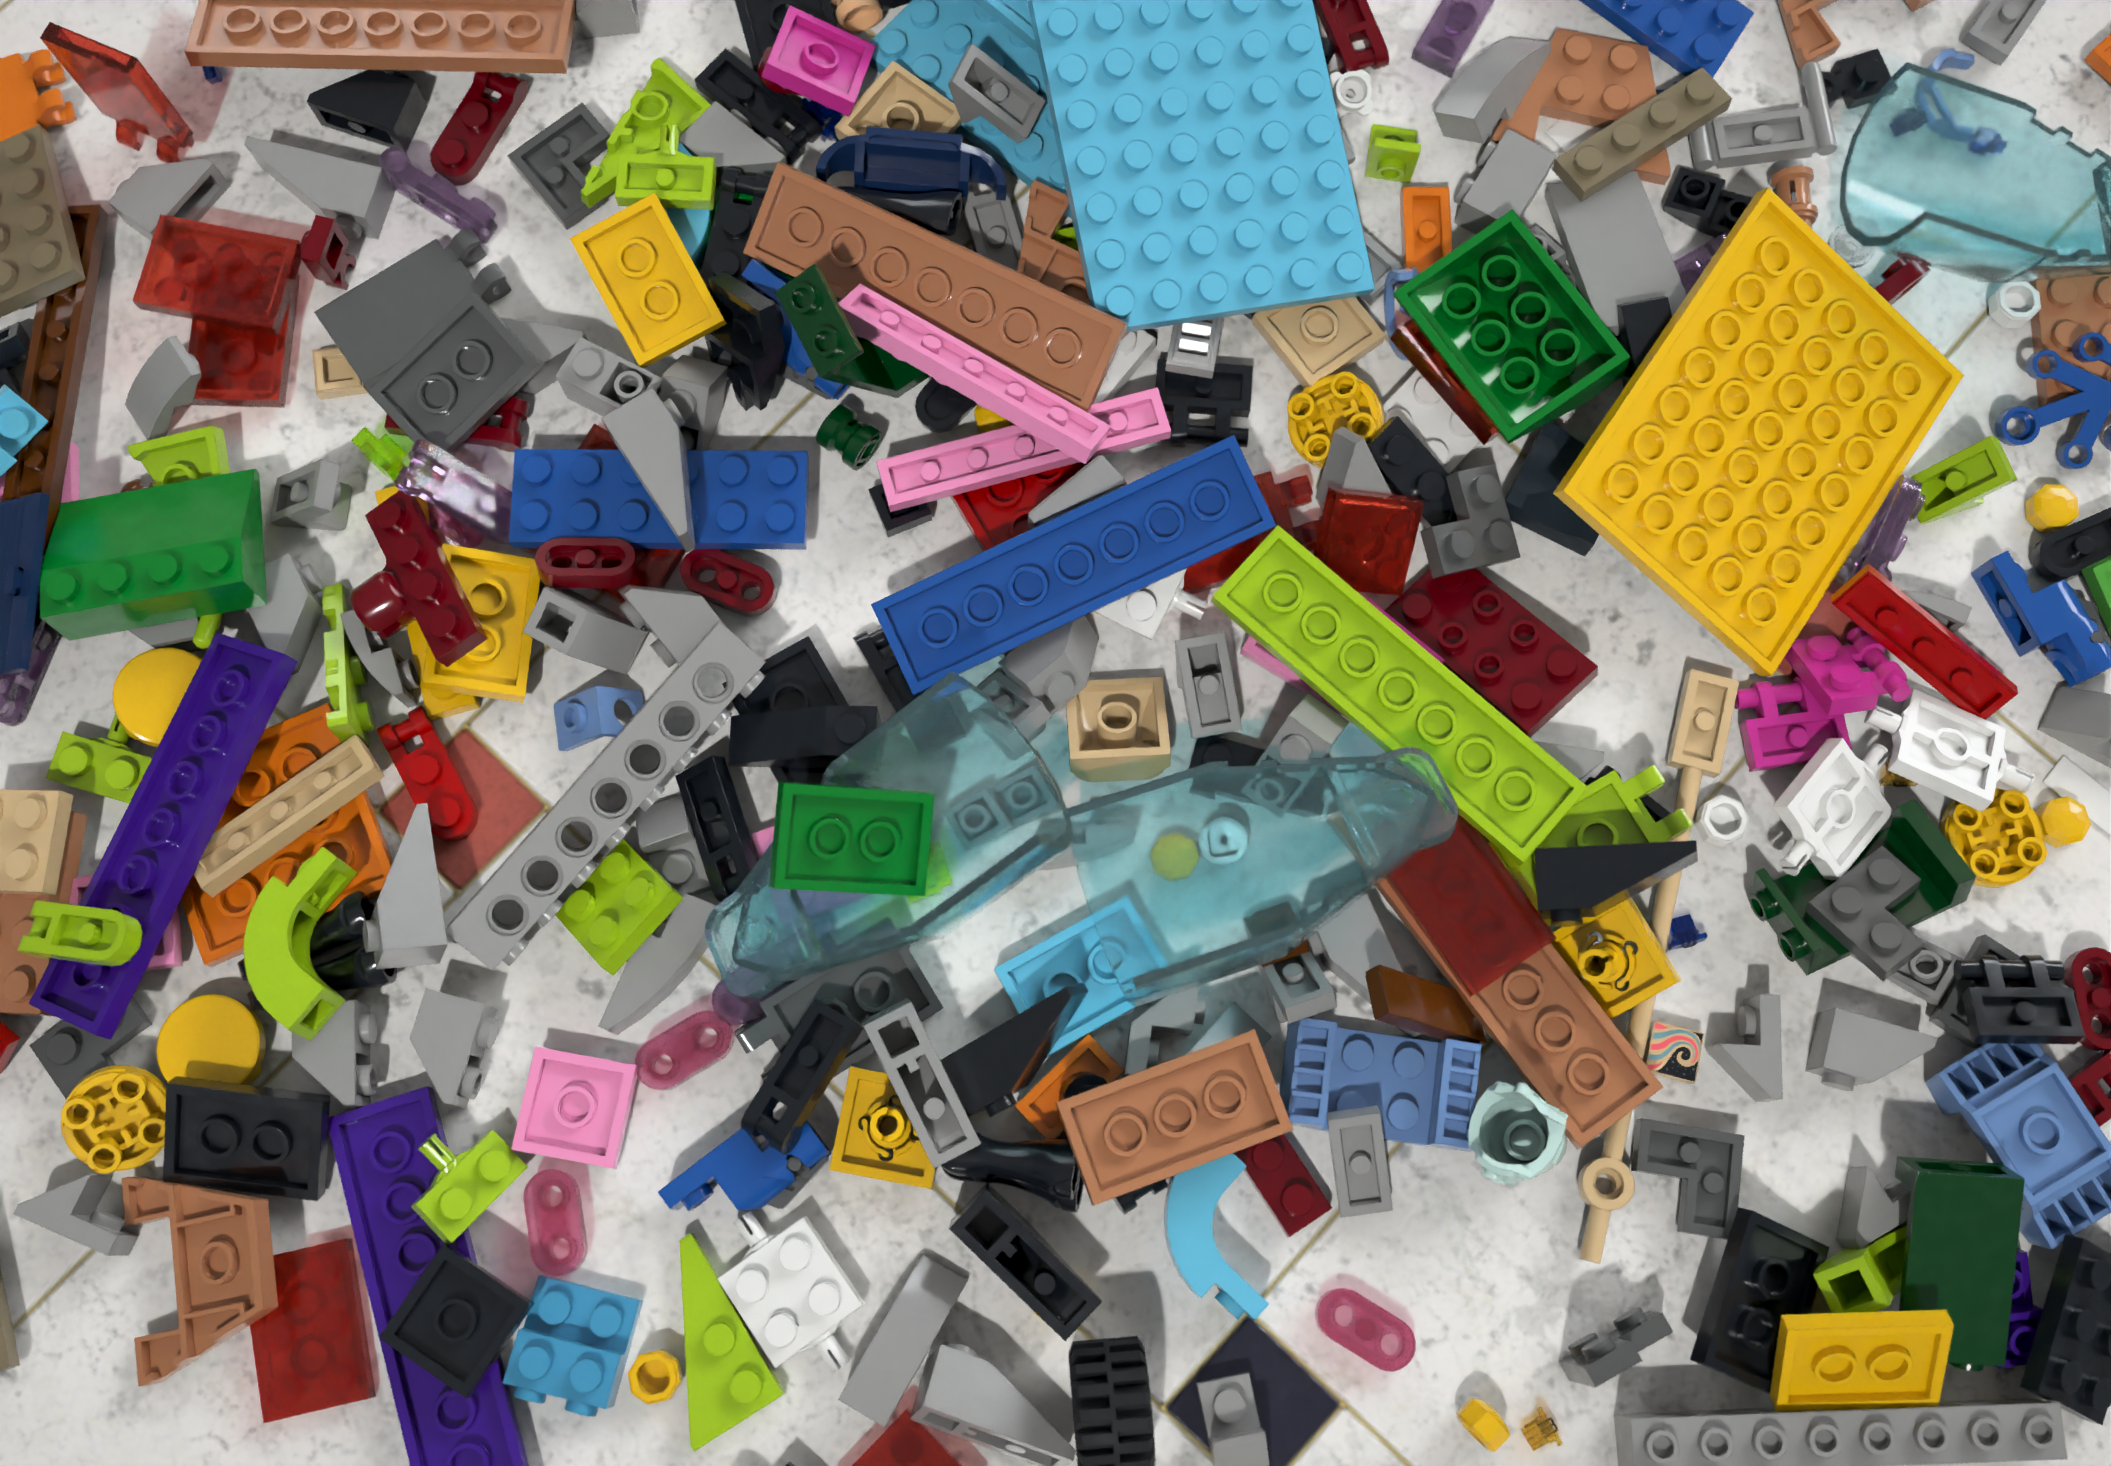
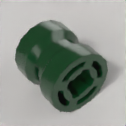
[816,403,883,471]

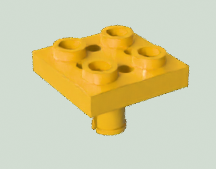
[1546,897,1682,1019]
[829,1066,937,1190]

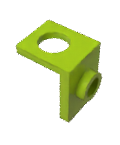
[1364,124,1421,183]

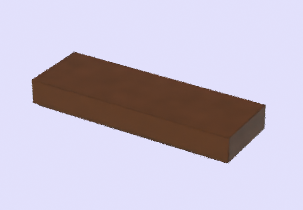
[1365,965,1487,1045]

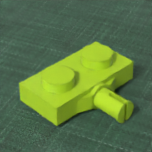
[615,124,717,210]
[45,712,152,804]
[410,1130,528,1244]

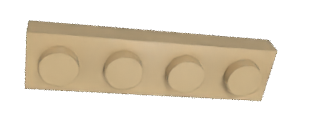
[193,734,385,898]

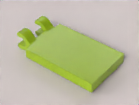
[1482,765,1693,931]

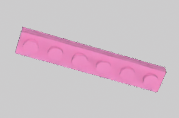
[839,284,1111,464]
[876,387,1171,512]

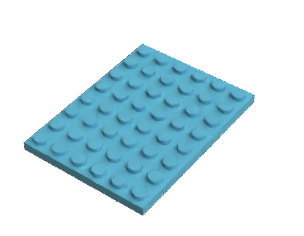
[1027,0,1375,332]

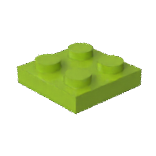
[555,839,684,976]

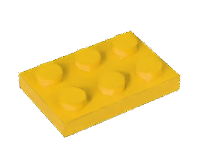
[570,193,727,369]
[421,543,540,703]
[1770,1310,1954,1412]

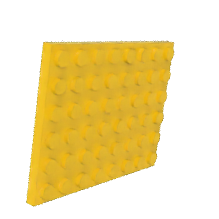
[1553,187,1964,677]

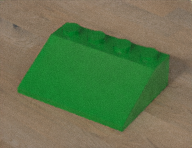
[1393,209,1631,444]
[40,468,267,641]

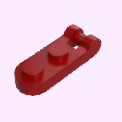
[376,705,478,842]

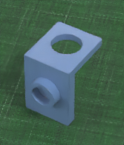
[554,685,644,751]

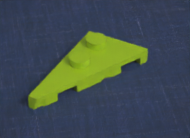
[580,57,711,208]
[128,425,230,487]
[322,583,375,748]
[679,1233,785,1452]

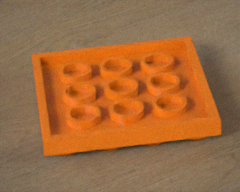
[138,703,393,967]

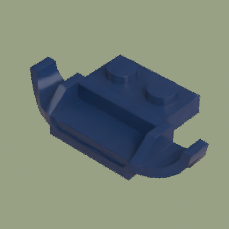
[816,126,1007,201]

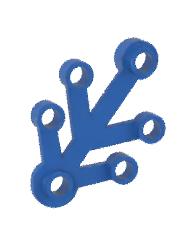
[1994,332,2111,469]

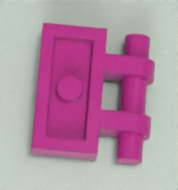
[1785,627,1911,716]
[1734,677,1852,772]

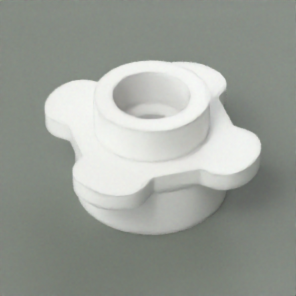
[1329,70,1374,119]

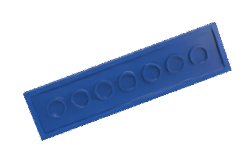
[871,435,1277,695]

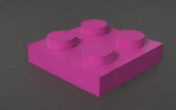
[761,5,876,117]

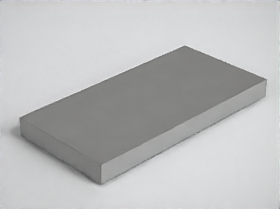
[1544,171,1687,336]

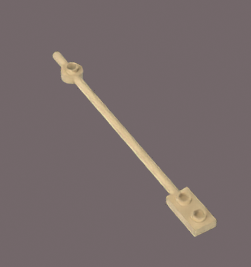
[1577,668,1739,1264]

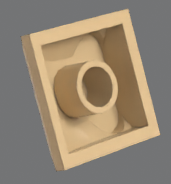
[835,61,962,140]
[1066,676,1171,782]

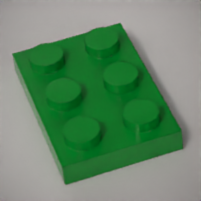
[769,781,935,896]

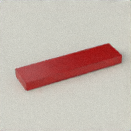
[1831,563,2018,720]

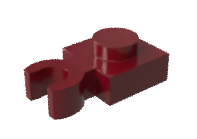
[300,215,357,290]

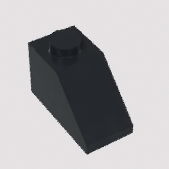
[306,70,428,153]

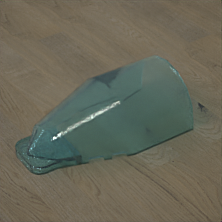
[1840,62,2111,283]
[704,671,1074,999]
[1065,747,1459,1007]

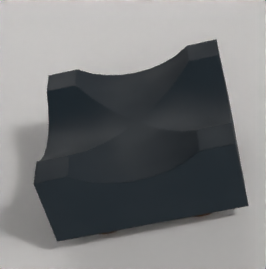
[1505,422,1599,557]

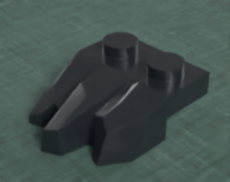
[705,271,785,411]

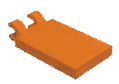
[0,49,77,142]

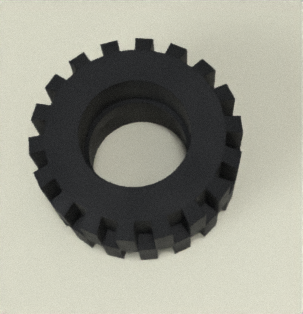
[1068,1336,1155,1466]

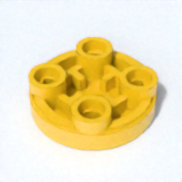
[1287,372,1385,469]
[113,648,202,747]
[1939,788,2047,888]
[156,994,266,1085]
[61,1065,167,1174]

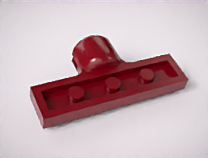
[350,487,488,667]

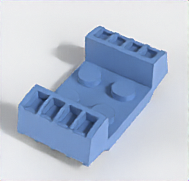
[1280,1018,1481,1152]
[1926,1043,2111,1250]

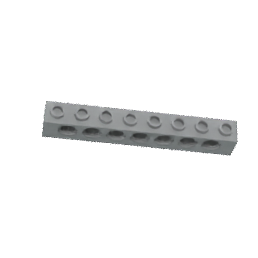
[446,622,766,971]
[1614,1398,2068,1466]

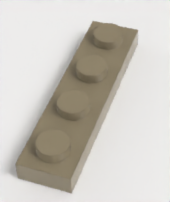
[1552,67,1732,202]

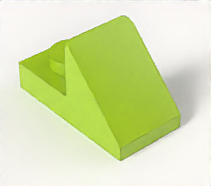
[1901,436,2018,524]

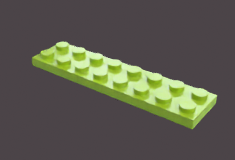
[1211,525,1589,866]

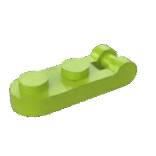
[17,900,142,967]

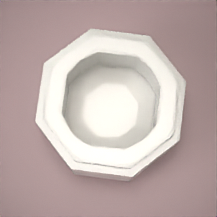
[1988,280,2041,328]
[1694,795,1749,847]

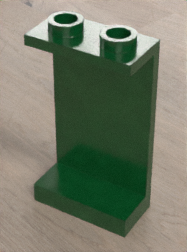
[775,264,930,398]
[1749,799,1976,976]
[1895,1156,2025,1371]

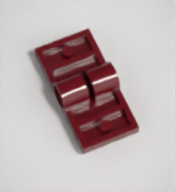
[1384,569,1598,738]

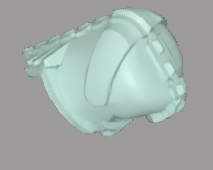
[1468,1081,1568,1186]

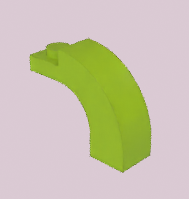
[243,846,358,1041]
[1813,1220,1908,1313]

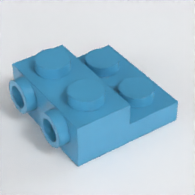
[503,1275,643,1417]

